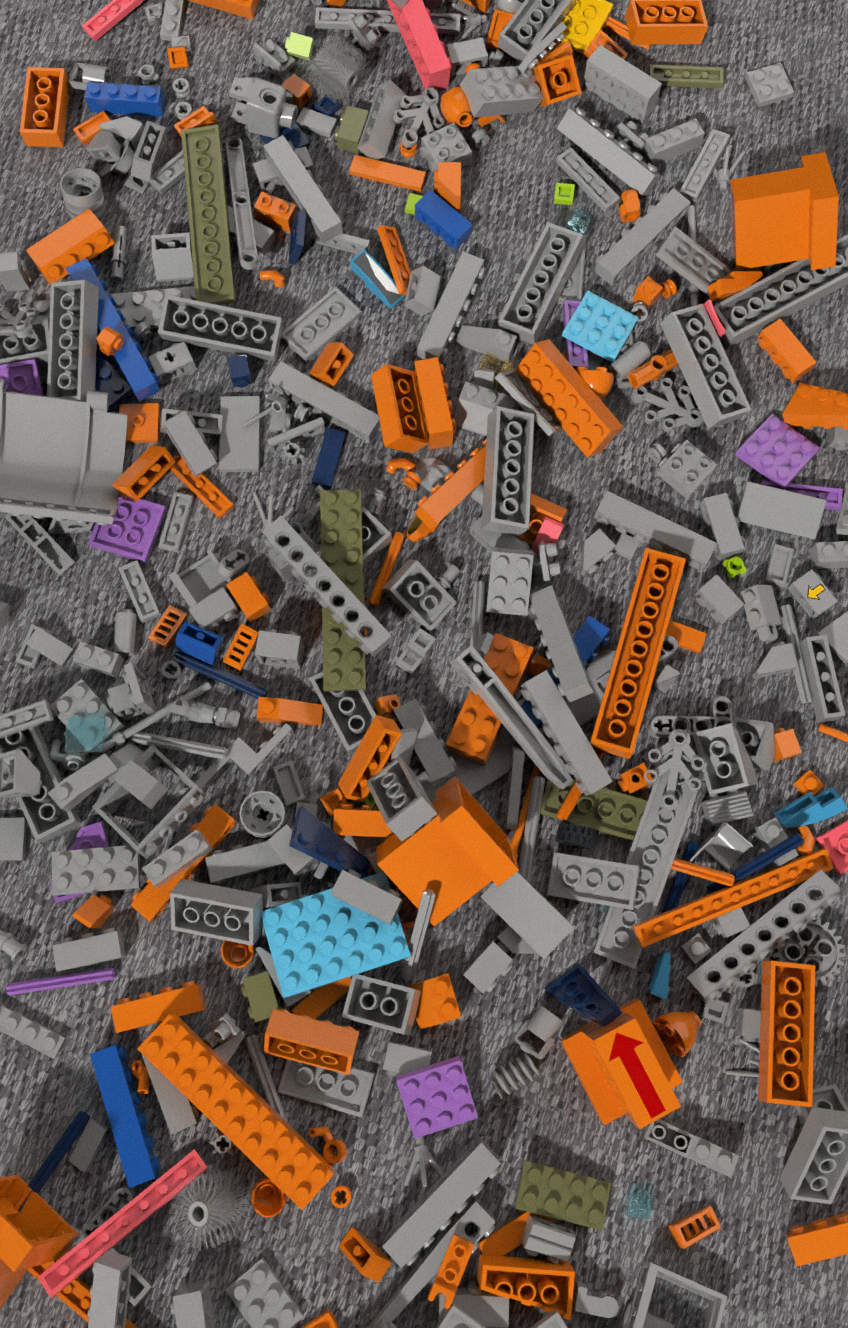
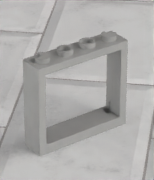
[92,744,207,859]
[625,1262,728,1328]

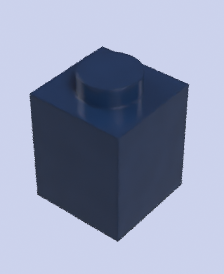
[227,354,253,388]

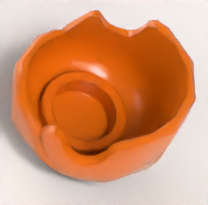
[221,940,254,969]
[251,1178,286,1217]

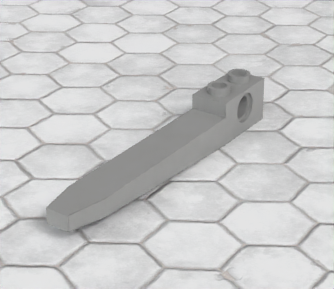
[449,645,573,789]
[367,1198,496,1328]

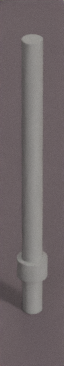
[688,205,700,307]
[98,681,212,753]

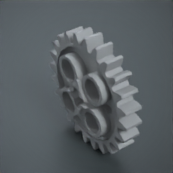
[772,917,846,988]

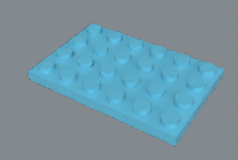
[261,872,411,998]

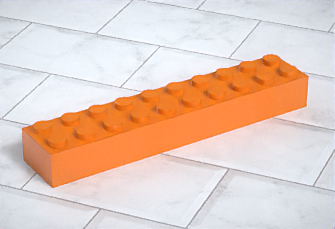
[590,548,686,759]
[137,1012,335,1210]

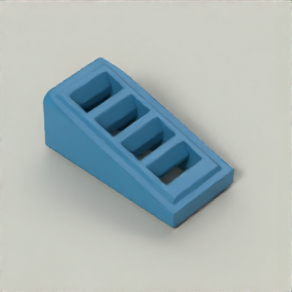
[647,952,670,1000]

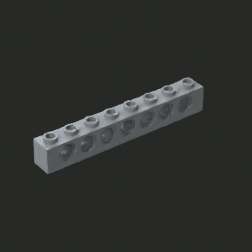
[262,516,392,657]
[686,869,841,1004]

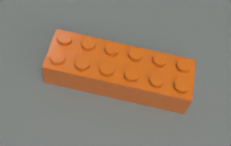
[514,339,623,458]
[446,633,534,766]
[758,961,815,1107]

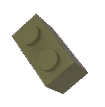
[335,105,369,153]
[241,971,282,1022]

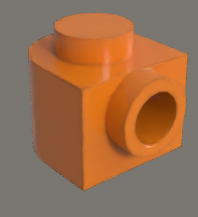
[96,327,124,356]
[373,694,401,719]

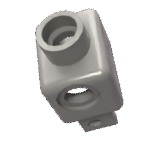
[229,77,298,138]

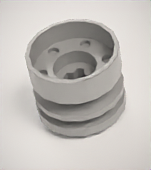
[60,168,106,219]
[239,790,286,839]

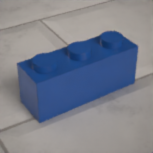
[415,190,473,250]

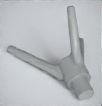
[452,3,487,43]
[713,146,745,191]
[243,394,290,433]
[252,492,294,529]
[404,1136,444,1187]

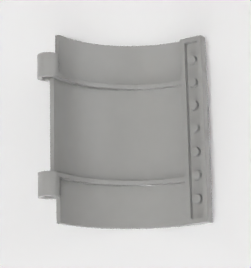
[0,379,128,526]

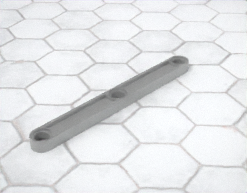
[225,136,258,270]

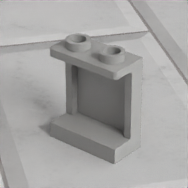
[168,549,234,608]

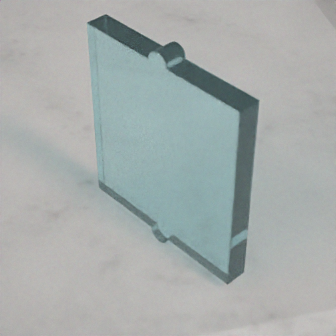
[64,717,106,752]

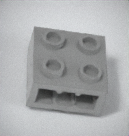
[420,123,472,173]
[657,440,717,500]

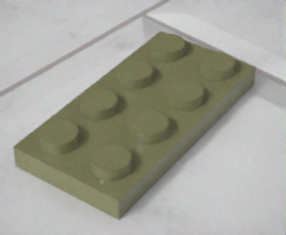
[514,1160,611,1231]

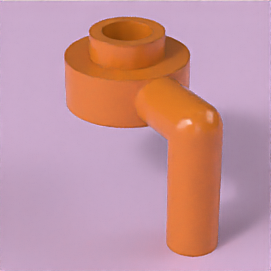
[309,1126,347,1164]

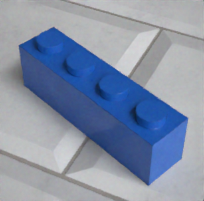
[85,82,165,117]

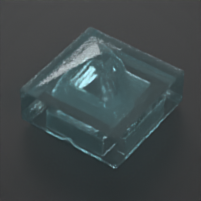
[566,209,592,234]
[626,1191,651,1219]

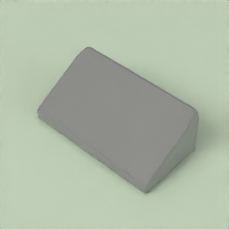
[69,1118,110,1173]

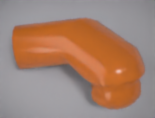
[260,270,286,287]
[797,825,815,856]
[131,1060,150,1095]

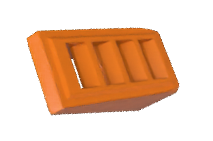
[148,605,188,650]
[223,624,259,671]
[668,1205,721,1249]

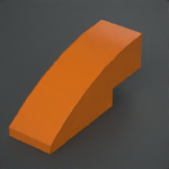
[707,271,763,302]

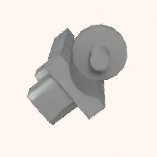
[347,12,382,51]
[616,121,649,156]
[533,540,561,581]
[201,1013,241,1049]

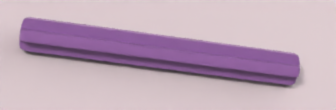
[6,968,115,995]

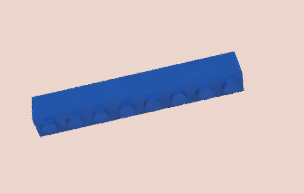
[66,258,160,401]

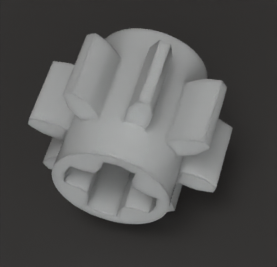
[281,441,306,467]
[210,1131,236,1158]

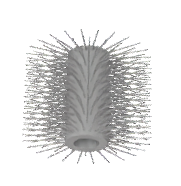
[303,32,369,106]
[171,1168,256,1251]

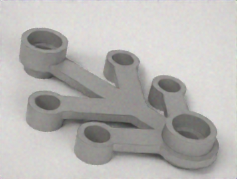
[393,87,444,148]
[0,302,39,338]
[631,378,703,432]
[644,729,705,812]

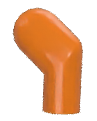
[386,458,416,474]

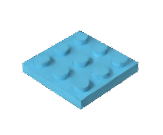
[562,291,639,363]

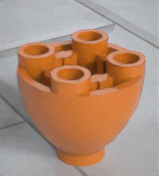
[440,86,474,127]
[577,367,614,401]
[652,1011,701,1057]

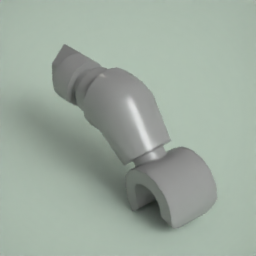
[165,699,240,729]

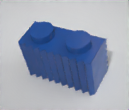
[175,621,223,665]

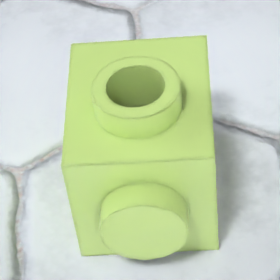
[285,32,314,61]

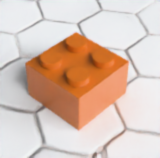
[532,54,582,107]

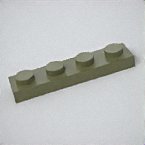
[649,64,724,88]

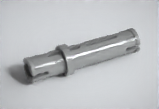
[111,226,128,283]

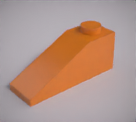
[257,697,323,726]

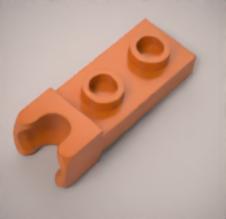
[427,1234,474,1309]

